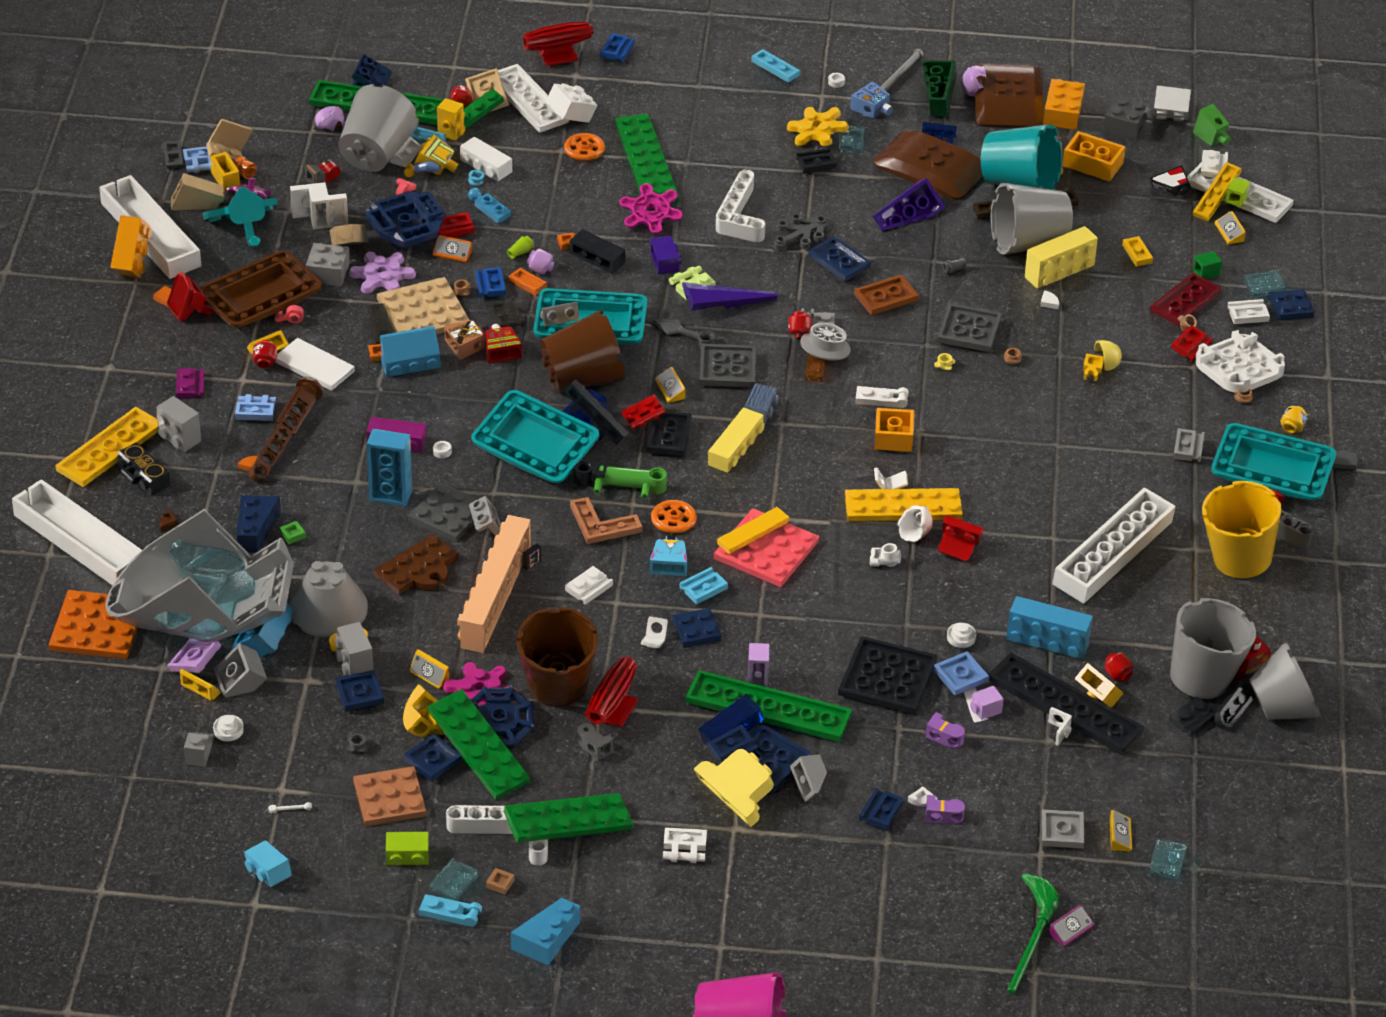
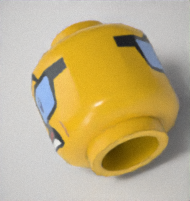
[1280,406,1308,434]

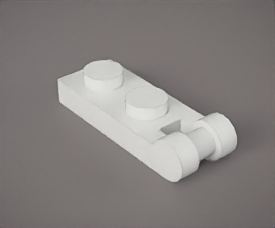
[855,386,909,408]

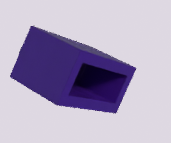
[650,236,682,274]

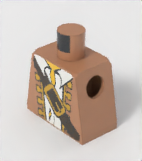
[444,320,490,360]

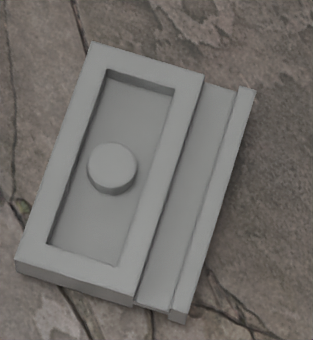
[1173,428,1205,462]

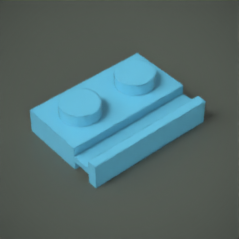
[680,567,728,605]

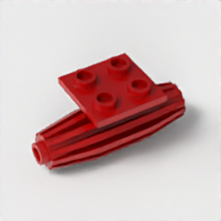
[523,22,594,66]
[585,656,638,728]

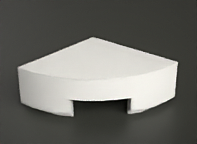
[1041,291,1059,309]
[908,787,937,807]

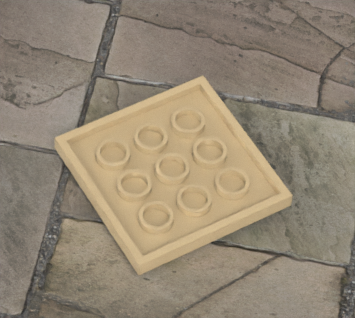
[377,277,469,334]

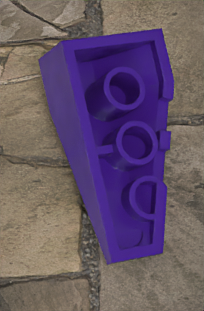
[872,178,945,231]

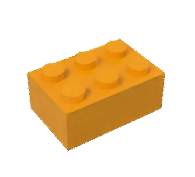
[1043,79,1085,130]
[1062,131,1125,181]
[110,215,151,278]

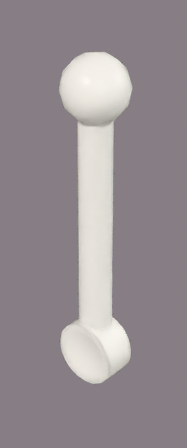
[268,802,312,814]

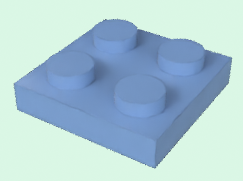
[933,651,989,695]

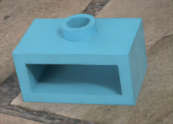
[244,840,292,887]

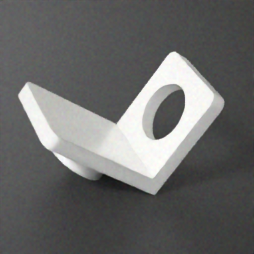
[874,468,908,489]
[641,616,668,648]
[1048,707,1072,746]

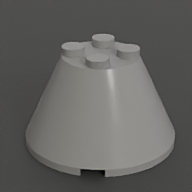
[289,561,368,637]

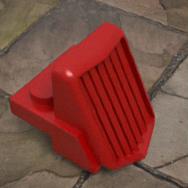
[167,271,214,322]
[938,515,984,561]

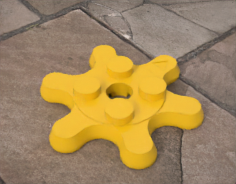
[787,107,849,146]

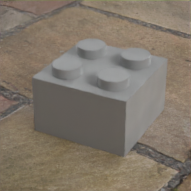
[306,243,350,286]
[156,396,201,452]
[335,622,373,676]

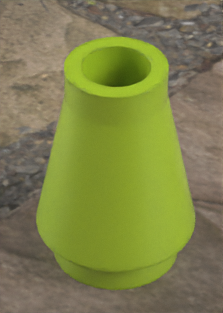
[507,236,534,259]

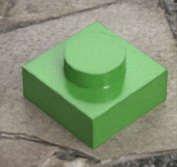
[279,521,306,544]

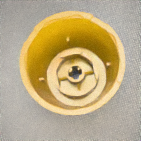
[1202,481,1281,578]

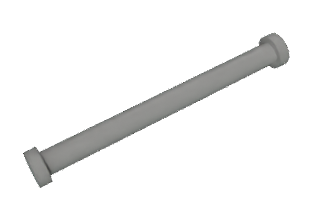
[881,49,924,91]

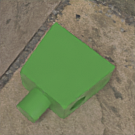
[1193,104,1231,146]

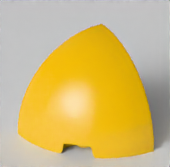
[403,684,445,738]

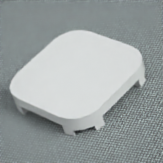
[1196,330,1285,393]

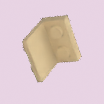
[206,119,253,162]

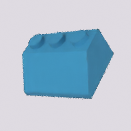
[380,326,440,377]
[232,603,295,657]

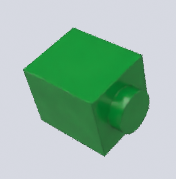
[1193,251,1223,279]

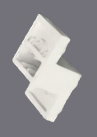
[1153,86,1191,122]
[290,182,348,229]

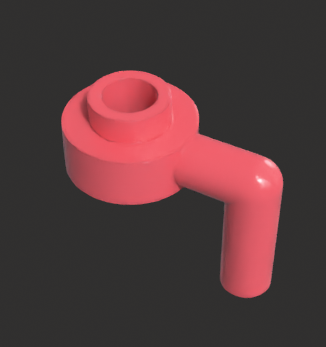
[396,178,416,195]
[275,305,304,323]

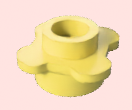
[934,353,955,371]

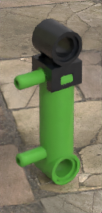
[574,460,667,499]

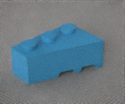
[511,898,580,965]

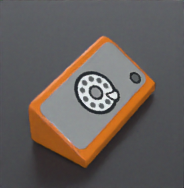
[433,235,472,263]

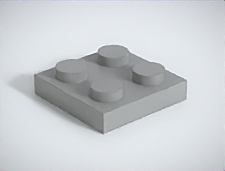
[1041,810,1084,848]

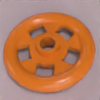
[564,133,605,161]
[651,500,697,534]

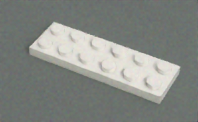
[498,64,569,133]
[1187,162,1294,223]

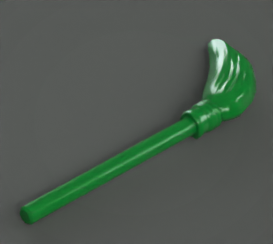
[1007,874,1059,994]

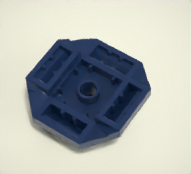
[365,192,445,250]

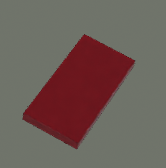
[1150,273,1222,327]

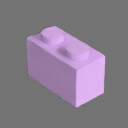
[748,643,769,687]

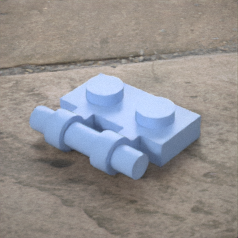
[183,147,211,174]
[235,394,276,421]

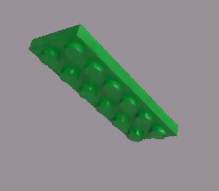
[427,689,530,800]
[503,793,633,843]

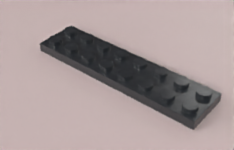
[988,652,1144,754]

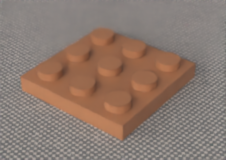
[353,766,426,827]

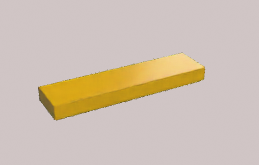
[1193,162,1242,222]
[717,507,789,554]

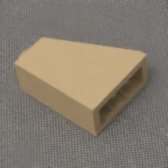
[171,173,225,211]
[329,224,368,246]

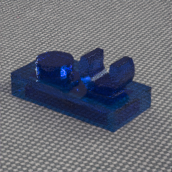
[922,122,957,144]

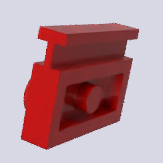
[438,212,475,237]
[1171,325,1213,362]

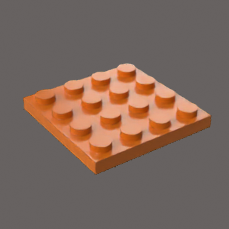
[48,590,138,659]

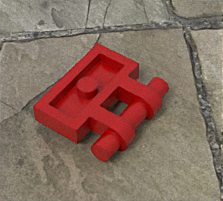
[621,395,666,430]

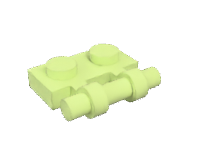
[669,266,716,300]

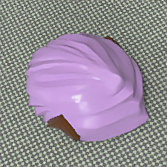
[962,66,986,96]
[315,106,345,132]

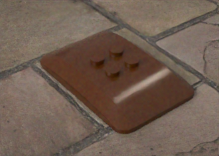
[975,63,1044,128]
[874,130,984,200]
[199,250,322,327]

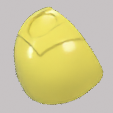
[1095,340,1122,371]

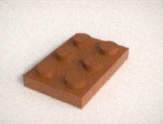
[854,274,919,316]

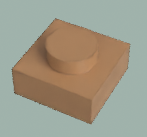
[486,868,515,895]

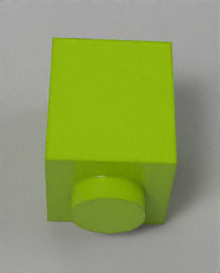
[1225,177,1251,207]

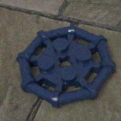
[471,686,536,749]

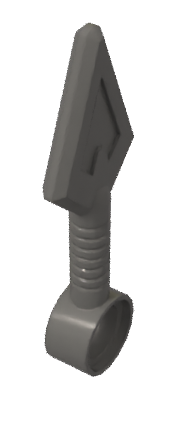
[652,319,715,347]

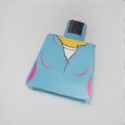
[650,535,687,576]

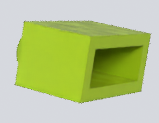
[386,832,429,865]

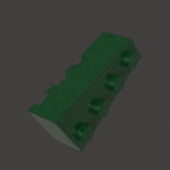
[922,60,957,117]

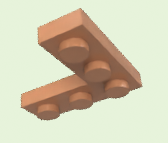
[570,497,643,544]

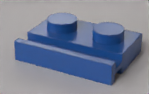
[600,33,635,62]
[475,267,506,298]

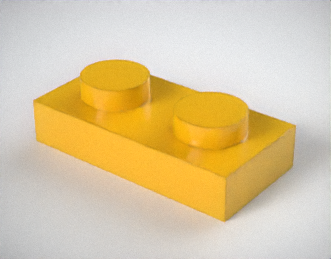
[1122,236,1153,267]

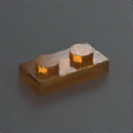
[805,353,826,382]

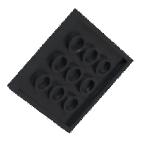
[838,636,937,715]

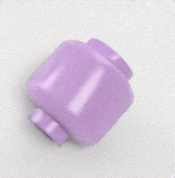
[527,249,555,275]

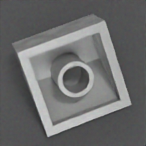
[214,643,267,698]

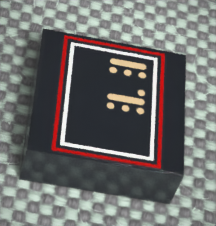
[522,543,541,570]

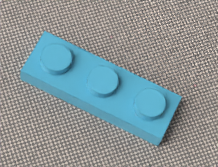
[751,49,800,83]

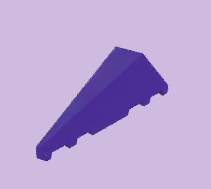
[682,282,778,311]

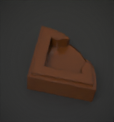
[159,509,179,532]

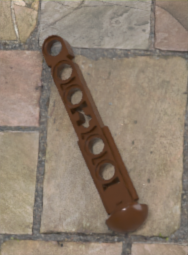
[249,377,323,482]

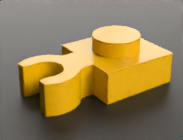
[1083,354,1104,381]

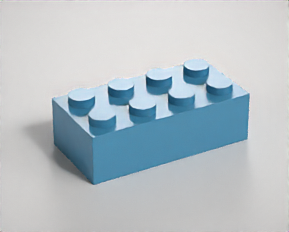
[367,429,412,506]
[1006,596,1093,660]

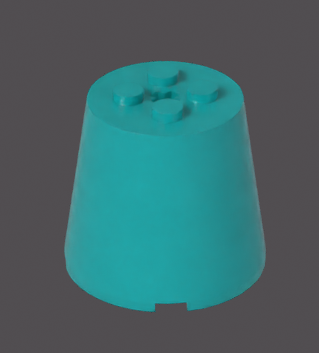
[981,125,1062,190]

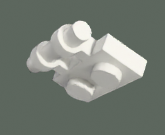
[663,828,707,863]

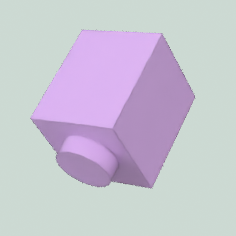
[970,686,1004,720]

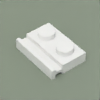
[1201,150,1228,178]
[1227,299,1270,324]
[565,566,613,605]

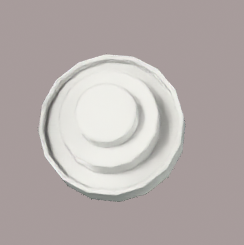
[947,623,976,648]
[213,715,244,741]

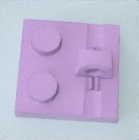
[167,639,221,673]

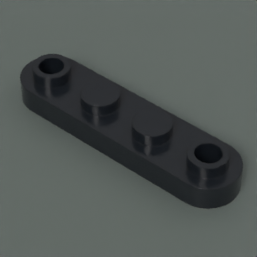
[1214,672,1256,729]

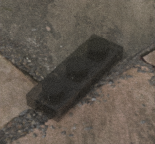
[367,303,392,345]

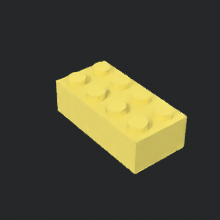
[1025,226,1098,289]

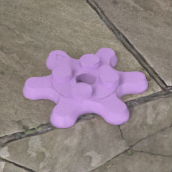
[349,252,416,294]

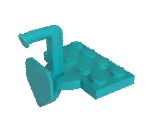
[202,187,278,248]

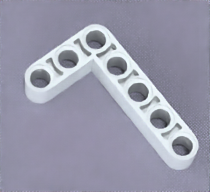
[716,170,765,242]
[446,805,548,866]

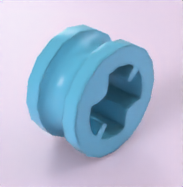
[468,170,484,186]

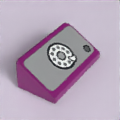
[1049,905,1095,947]

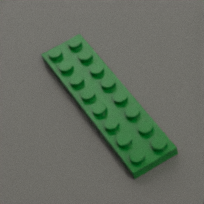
[309,80,444,125]
[615,114,679,204]
[686,670,852,742]

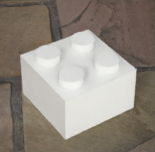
[546,83,597,123]

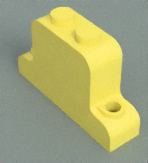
[694,749,774,827]

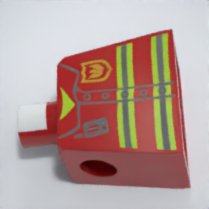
[485,324,522,363]
[1235,636,1271,681]

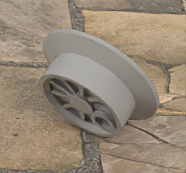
[800,323,851,360]

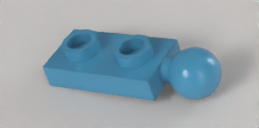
[468,188,511,224]

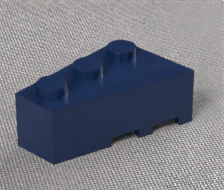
[237,495,281,552]

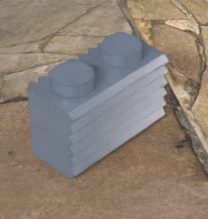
[744,383,779,423]

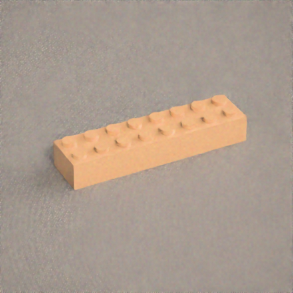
[457,515,531,653]

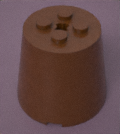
[540,310,625,392]
[517,607,598,707]

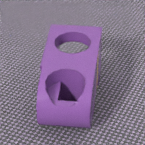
[926,712,965,748]
[925,795,965,824]

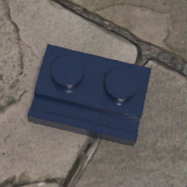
[707,725,758,763]
[859,788,904,831]

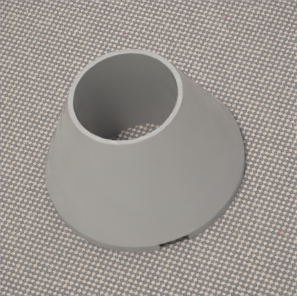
[1249,643,1321,720]

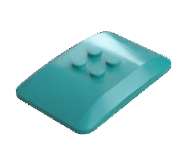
[533,288,647,345]
[471,390,599,483]
[1211,423,1336,500]

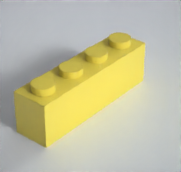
[708,407,765,473]

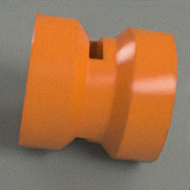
[233,156,257,179]

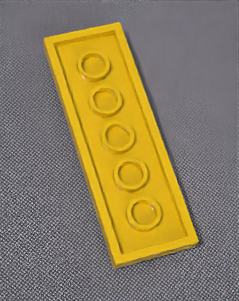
[55,407,159,487]
[845,488,962,521]

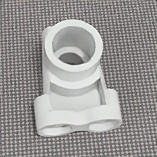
[870,543,901,567]

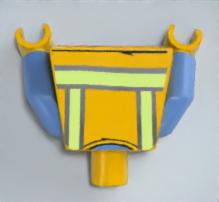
[404,134,459,177]

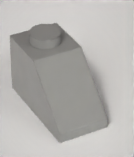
[184,732,215,767]
[790,754,827,803]

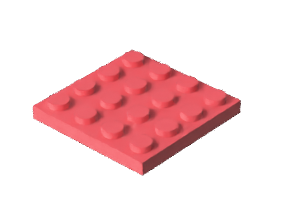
[714,508,819,587]

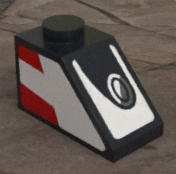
[1150,165,1191,196]

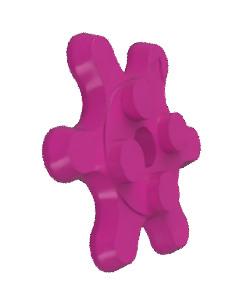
[620,183,682,235]
[443,662,516,715]

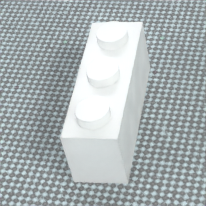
[460,137,512,181]

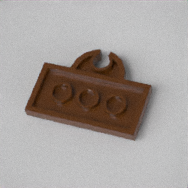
[373,534,458,595]

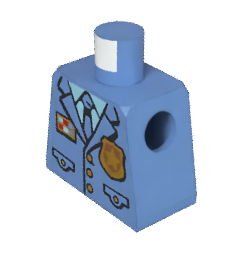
[850,81,893,118]

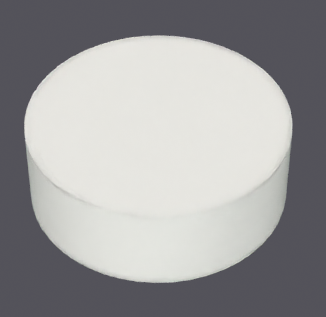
[828,73,845,88]
[433,441,452,458]

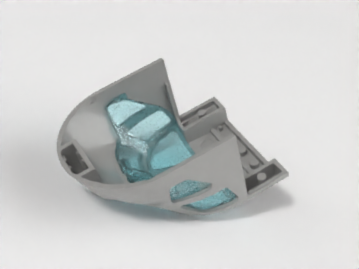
[106,509,294,641]

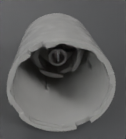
[338,84,419,172]
[991,183,1073,254]
[1170,598,1256,699]

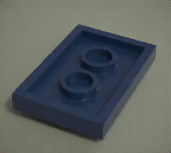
[808,236,871,282]

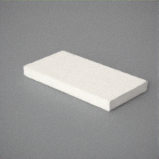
[275,338,355,391]

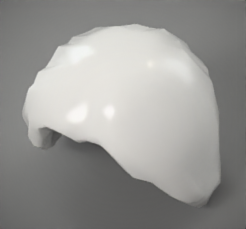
[898,505,933,543]

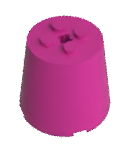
[693,972,786,1017]

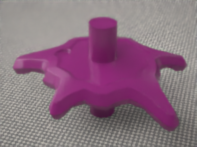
[226,178,271,199]

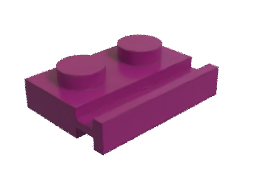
[176,368,205,399]

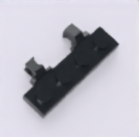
[564,380,628,445]

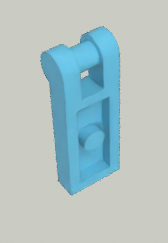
[419,894,482,927]

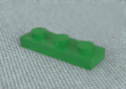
[464,88,504,129]

